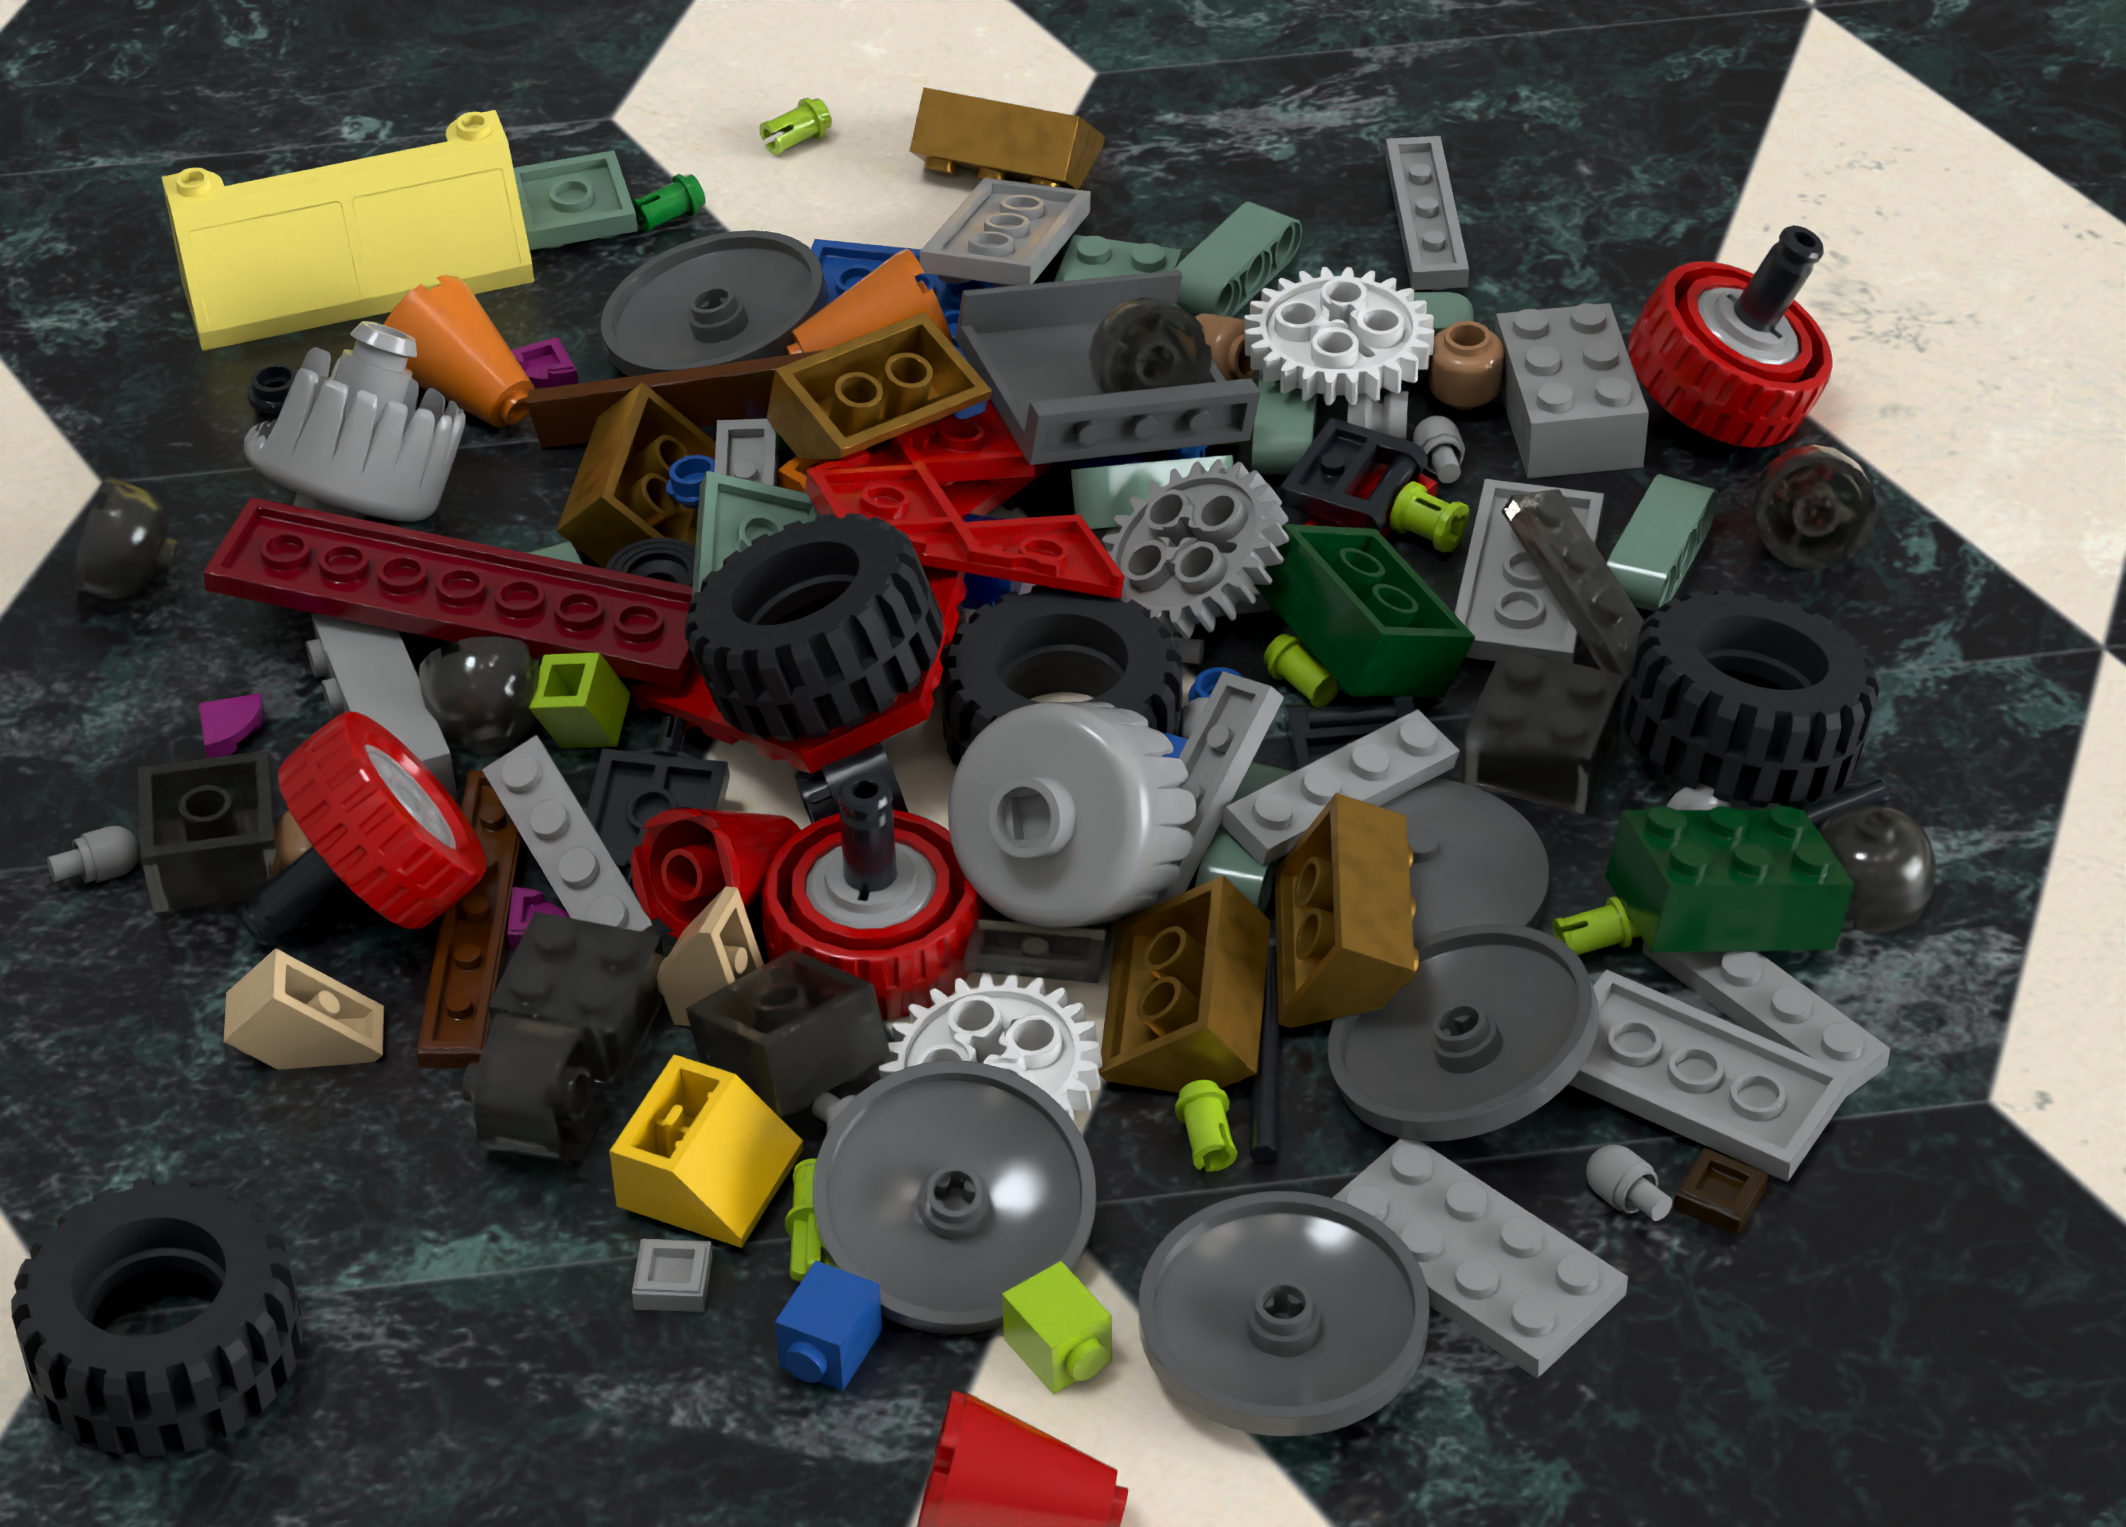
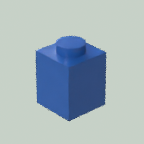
[775,1260,883,1391]

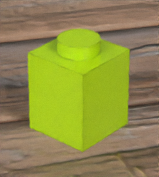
[529,653,631,748]
[1002,1261,1112,1395]

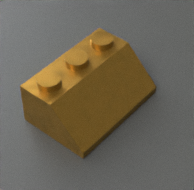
[909,87,1105,190]
[767,312,992,459]
[556,382,716,567]
[1274,793,1419,1028]
[1098,875,1271,1093]

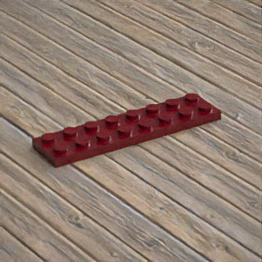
[203,497,694,688]

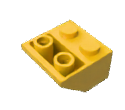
[609,1054,804,1248]

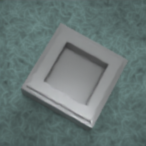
[632,1239,713,1312]

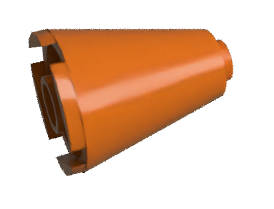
[786,248,954,355]
[383,275,534,427]

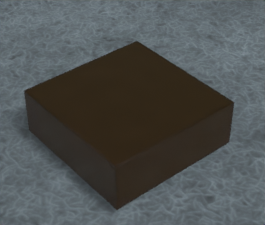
[1673,1148,1768,1236]

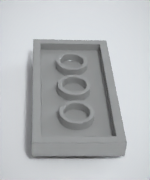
[919,178,1091,288]
[1455,479,1604,671]
[1568,969,1851,1182]
[1333,1138,1628,1379]

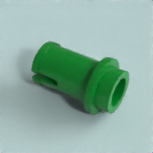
[632,174,706,233]

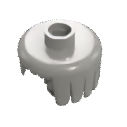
[243,321,466,522]
[948,702,1196,929]

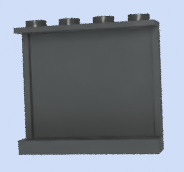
[955,270,1261,465]

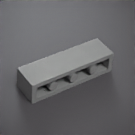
[306,614,458,800]

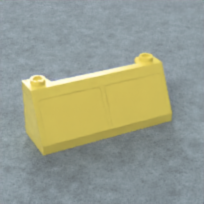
[161,110,534,351]

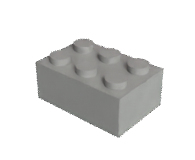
[1495,303,1649,479]

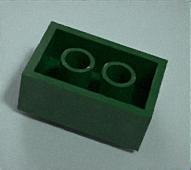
[1254,524,1475,699]
[1605,806,1855,952]

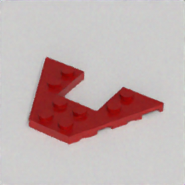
[805,399,1125,598]
[630,565,967,774]

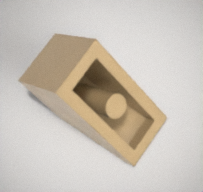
[656,887,771,1032]
[224,948,384,1070]

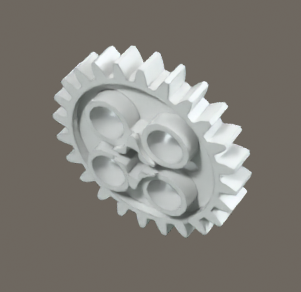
[1244,267,1434,405]
[879,972,1103,1123]

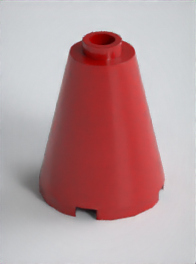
[631,807,801,939]
[917,1390,1128,1527]

